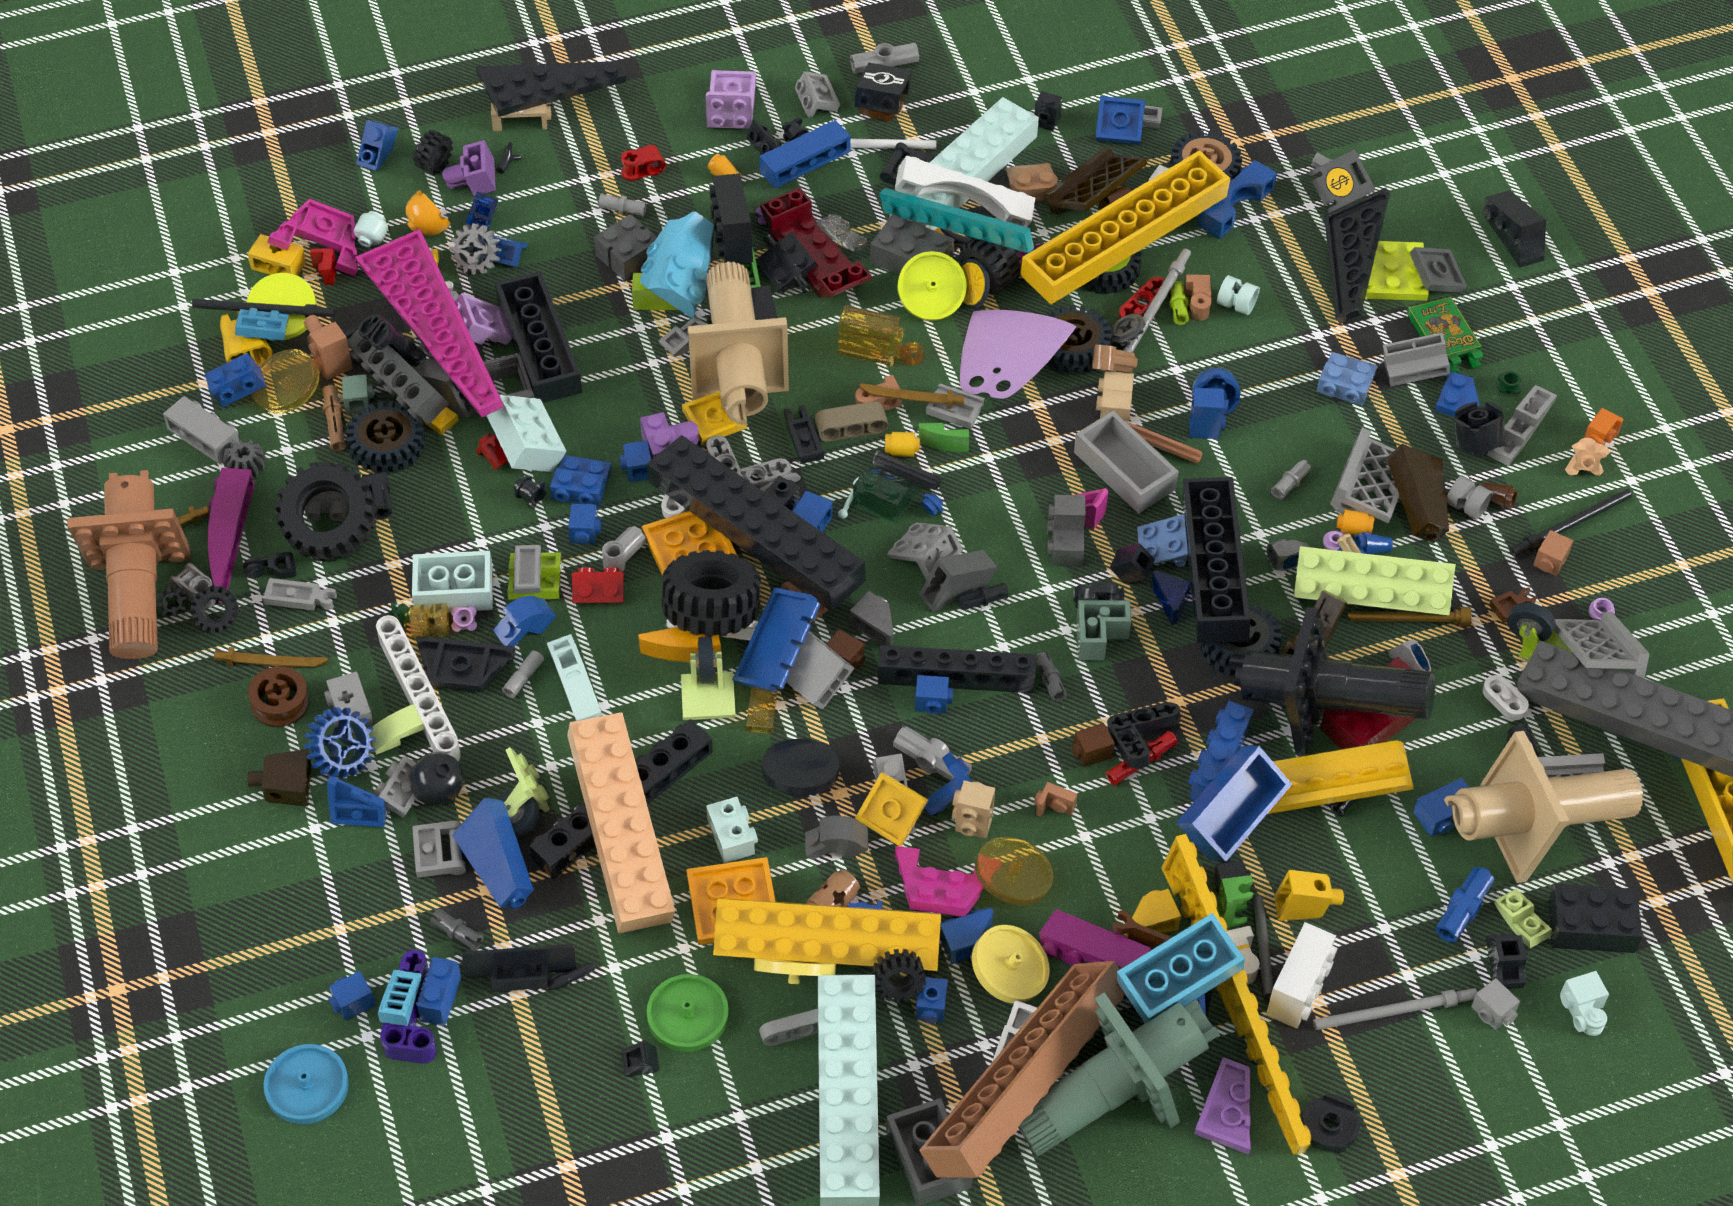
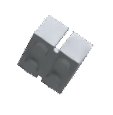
[594,214,657,282]

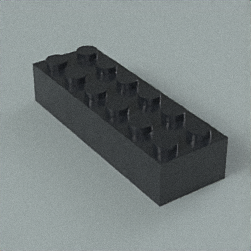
[495,271,582,403]

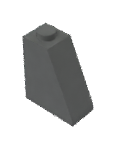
[414,358,476,419]
[919,550,997,612]

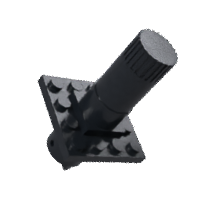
[1229,607,1435,756]

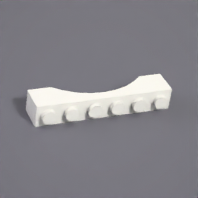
[895,156,1035,227]

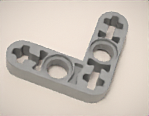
[706,436,791,488]

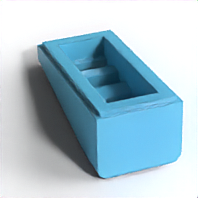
[378,970,422,1026]

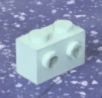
[706,797,758,863]

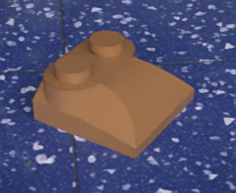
[1005,163,1058,202]

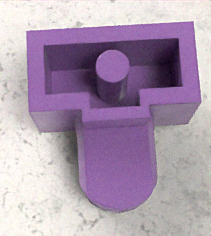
[442,140,496,196]
[640,412,699,460]

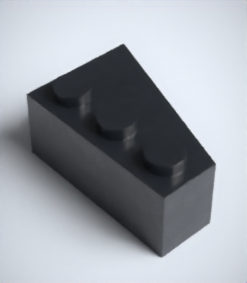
[1484,190,1546,267]

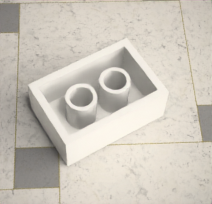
[1266,922,1338,1029]

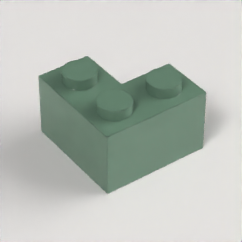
[1076,600,1131,660]

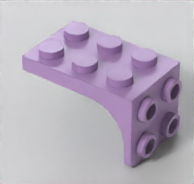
[706,70,756,129]

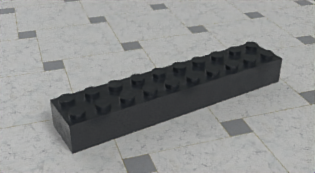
[647,435,866,612]

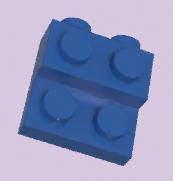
[550,455,612,507]

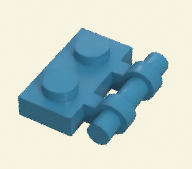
[235,308,289,341]

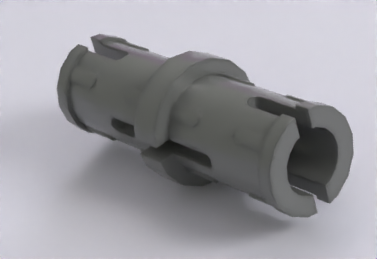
[1036,652,1067,702]
[430,908,484,951]

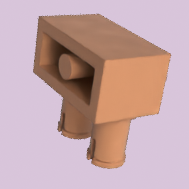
[304,315,353,380]

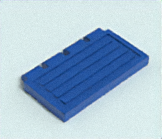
[732,587,821,693]

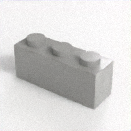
[163,396,239,464]

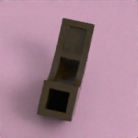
[1281,590,1347,655]

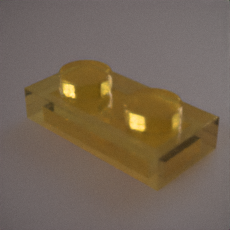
[746,687,778,734]

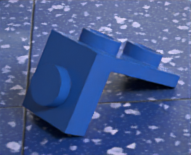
[925,752,972,816]

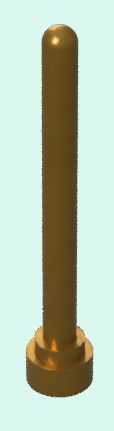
[1346,607,1472,627]

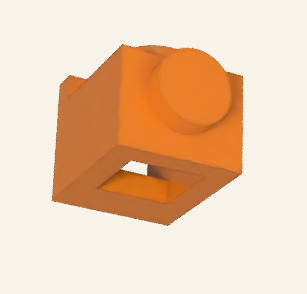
[1584,408,1624,445]

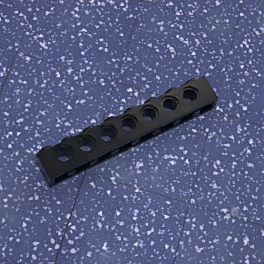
[530,719,713,880]

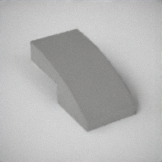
[659,315,706,357]

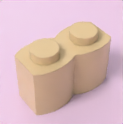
[1096,371,1134,421]

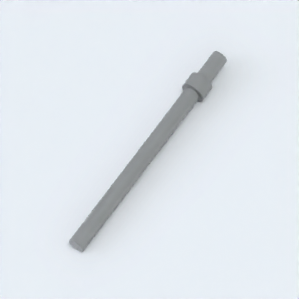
[1123,249,1191,352]
[1313,988,1477,1030]

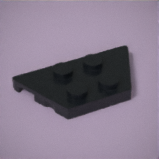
[416,636,516,692]

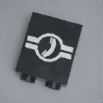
[855,62,912,115]

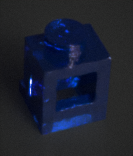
[466,192,499,231]

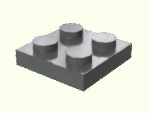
[1410,247,1467,293]

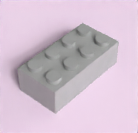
[1074,411,1179,514]

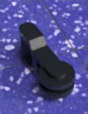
[243,552,297,579]

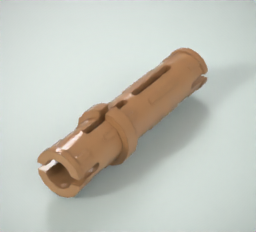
[322,385,346,452]

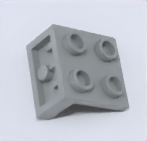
[887,523,963,580]

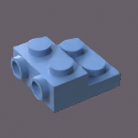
[1317,352,1378,406]

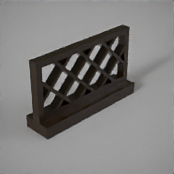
[1044,147,1148,214]

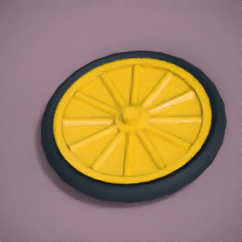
[960,259,990,309]

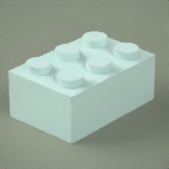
[486,395,566,472]
[412,551,493,614]

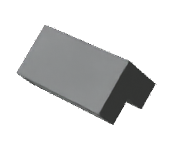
[1383,332,1450,386]

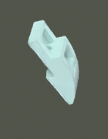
[547,634,602,721]

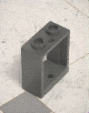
[483,353,534,423]

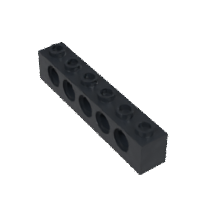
[878,645,1036,693]

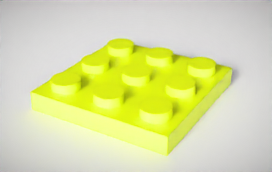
[1365,241,1429,301]

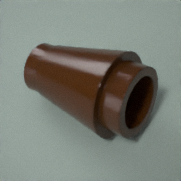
[1481,482,1518,509]

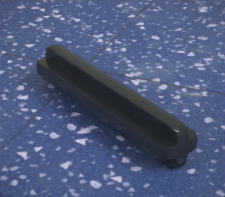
[873,451,941,490]

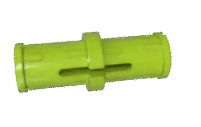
[1169,281,1189,325]

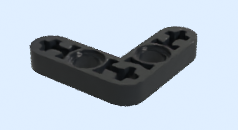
[1107,702,1181,769]

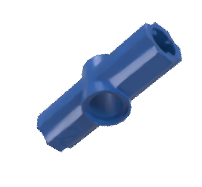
[1435,867,1495,943]

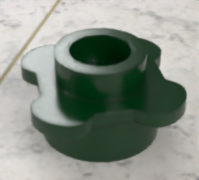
[1497,371,1522,394]
[389,601,412,630]

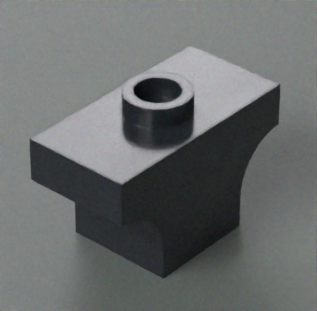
[1485,934,1527,989]

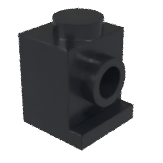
[1034,91,1062,131]

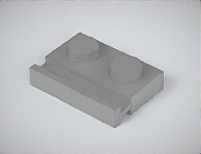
[926,384,984,429]

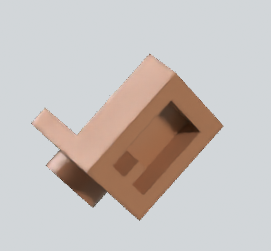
[1034,782,1077,817]

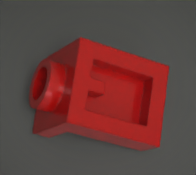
[310,248,337,285]
[475,433,509,470]

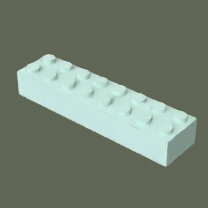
[890,97,1039,231]
[818,975,880,1206]

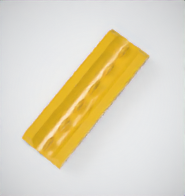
[1267,740,1414,814]

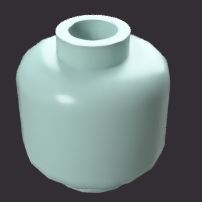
[354,211,388,247]

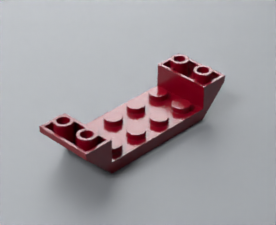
[760,187,872,298]

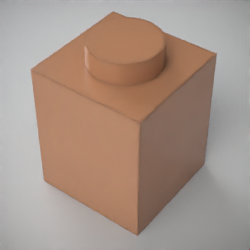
[1533,530,1574,576]

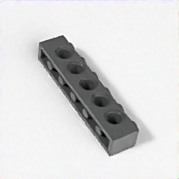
[347,330,449,425]

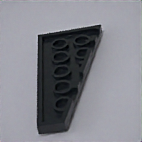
[1324,187,1390,324]

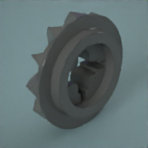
[1111,314,1146,346]

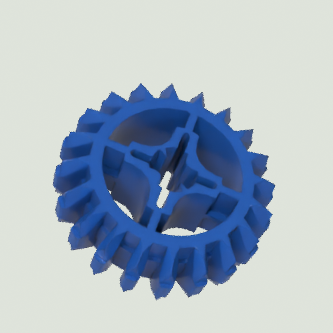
[304,707,376,779]

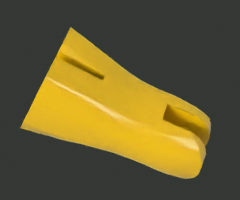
[220,311,272,366]

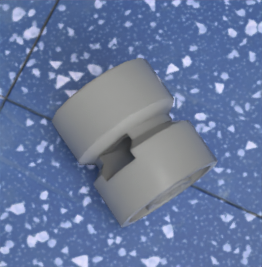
[1446,475,1493,520]

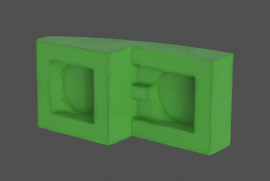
[918,423,969,452]

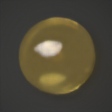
[251,349,319,414]
[975,837,1054,905]

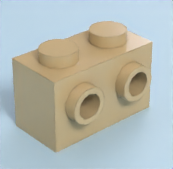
[952,781,995,838]

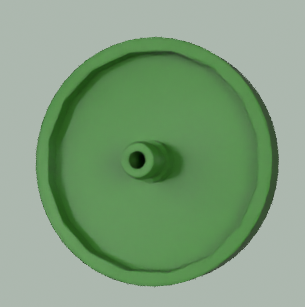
[647,974,729,1052]

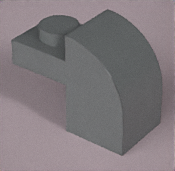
[805,816,868,860]

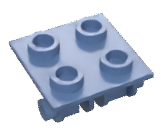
[1137,514,1189,567]

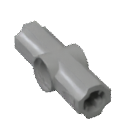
[850,43,919,74]
[893,726,972,781]

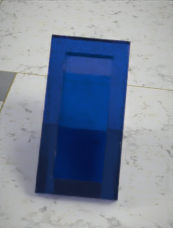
[1151,571,1191,625]

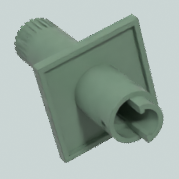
[1018,992,1220,1157]

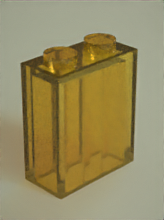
[838,305,904,366]

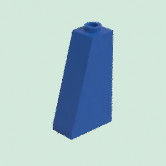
[452,798,534,909]

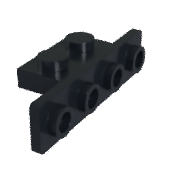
[462,944,576,992]

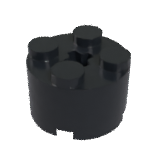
[1454,402,1505,457]

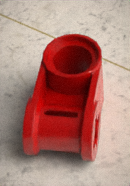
[621,145,666,181]

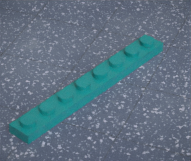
[879,188,1034,253]

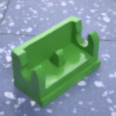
[1216,875,1253,928]

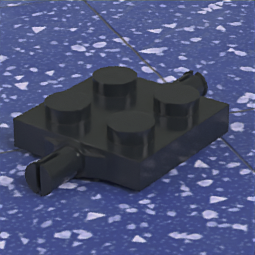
[756,231,818,295]

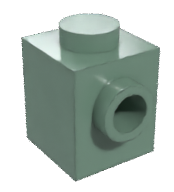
[342,375,374,415]

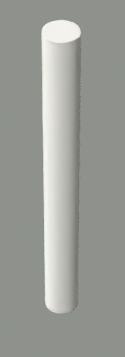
[851,139,936,149]

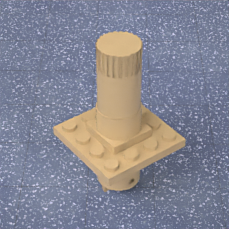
[688,262,789,424]
[1444,731,1643,883]

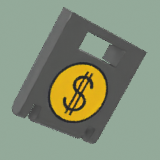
[1308,149,1376,213]

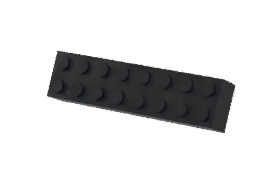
[1182,477,1250,643]

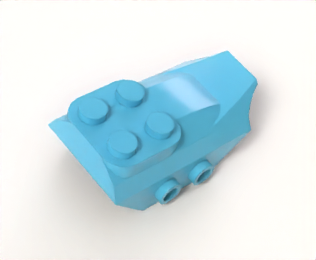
[640,212,714,319]

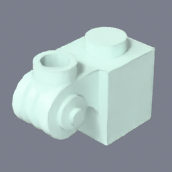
[1560,971,1609,1036]

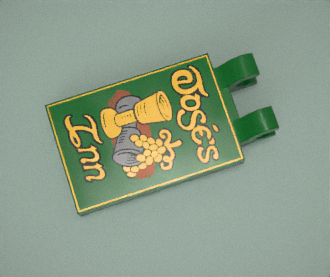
[1407,297,1483,373]

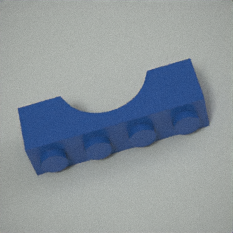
[1198,160,1277,239]

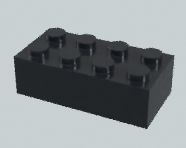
[709,173,753,264]

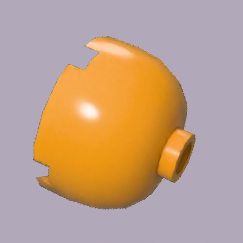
[406,190,451,236]

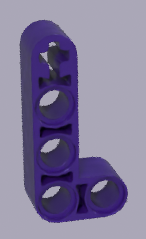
[380,950,437,1064]

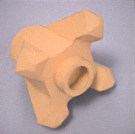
[1565,437,1611,476]

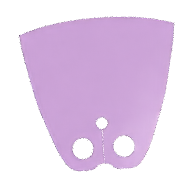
[960,310,1076,399]

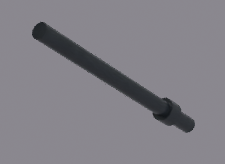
[192,299,336,318]
[1509,489,1632,557]

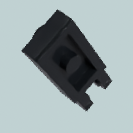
[784,405,824,464]

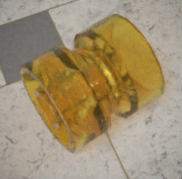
[410,603,450,638]

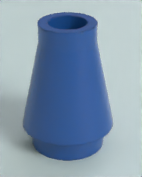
[1354,532,1393,555]

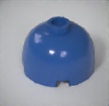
[1192,367,1241,415]

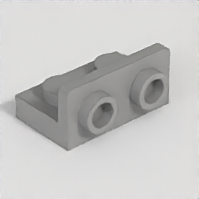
[795,71,840,118]
[373,755,416,817]

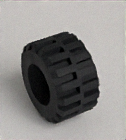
[959,238,1021,295]

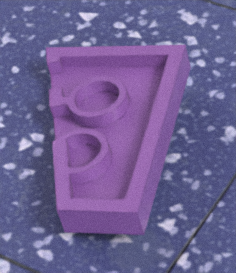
[1194,1057,1250,1155]

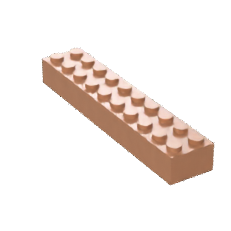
[919,961,1125,1178]

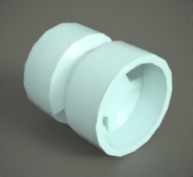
[1217,275,1260,315]

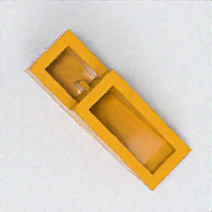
[638,627,721,662]

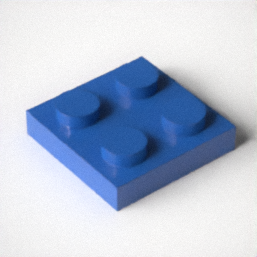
[1095,96,1145,145]

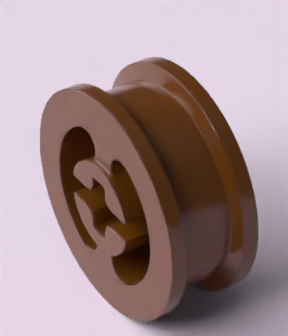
[248,666,309,727]

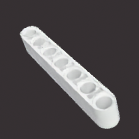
[376,615,461,761]

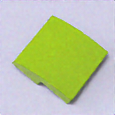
[507,552,561,600]

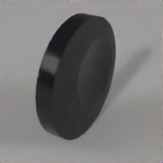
[762,739,839,796]

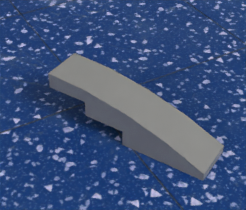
[1487,385,1557,466]

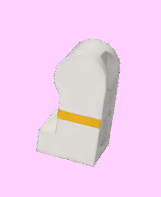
[1227,926,1259,984]

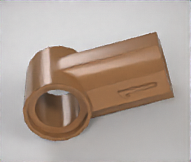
[1092,345,1138,373]

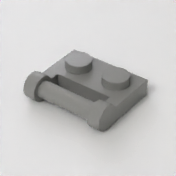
[412,821,466,878]

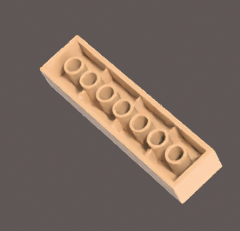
[567,713,675,934]

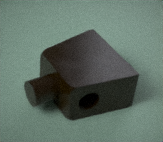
[247,749,312,806]

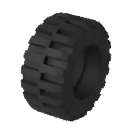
[275,461,377,562]
[661,550,761,637]

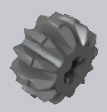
[223,439,266,477]

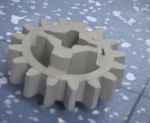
[449,224,501,275]

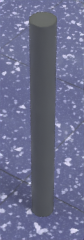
[1252,896,1274,998]

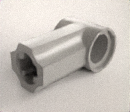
[602,526,646,572]

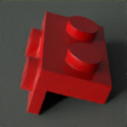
[572,567,625,604]

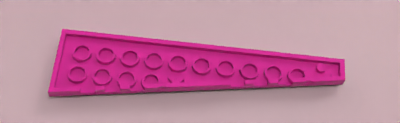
[355,229,504,417]

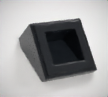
[621,1040,659,1077]

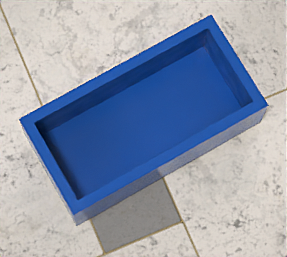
[1176,746,1292,862]

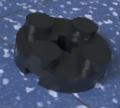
[1073,582,1124,608]
[1301,1094,1361,1153]

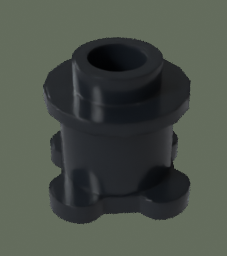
[782,117,810,141]
[514,476,546,509]

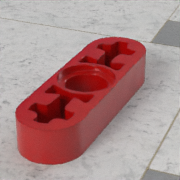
[1118,277,1166,320]

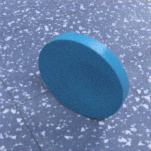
[264,1044,349,1124]

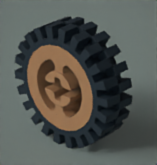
[1169,130,1242,179]

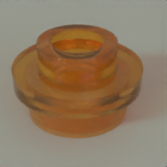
[900,342,925,366]

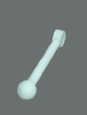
[838,477,864,519]

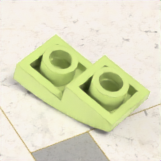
[369,704,424,755]
[1495,889,1552,948]

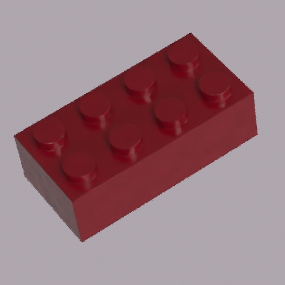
[1320,657,1436,750]

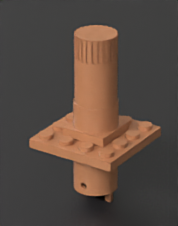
[67,470,191,659]

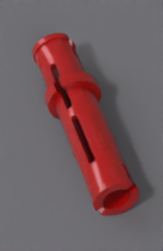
[1106,731,1178,786]

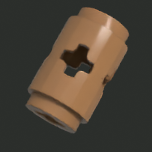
[806,869,860,907]

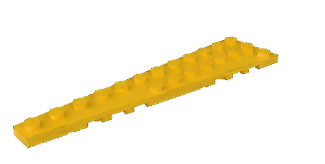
[1161,834,1311,1156]

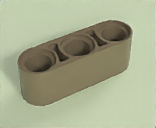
[815,402,889,442]

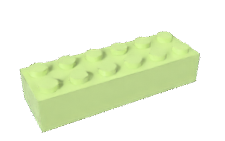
[1294,546,1456,615]

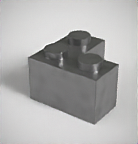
[1047,495,1085,566]

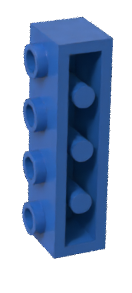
[760,120,851,189]
[1188,701,1254,801]

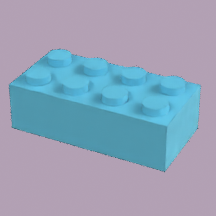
[1117,913,1245,1023]

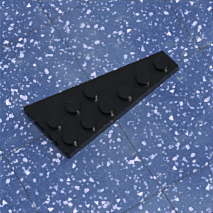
[476,61,626,117]

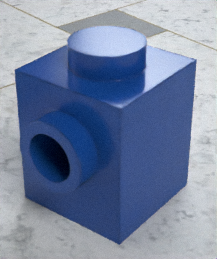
[619,441,651,482]
[568,504,601,544]
[915,675,953,714]
[328,971,376,1021]
[915,977,948,1024]

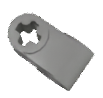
[168,563,217,609]

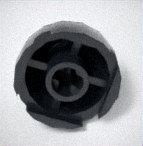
[409,751,464,806]

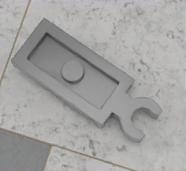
[263,578,337,611]

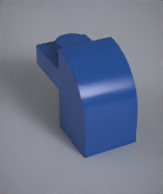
[493,596,557,647]

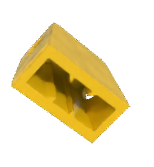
[1274,870,1344,921]

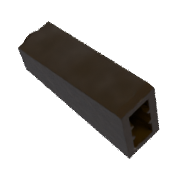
[1387,444,1449,543]

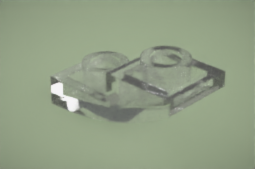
[818,214,868,252]

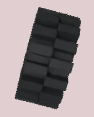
[413,130,453,175]
[191,586,239,633]
[872,949,926,1002]

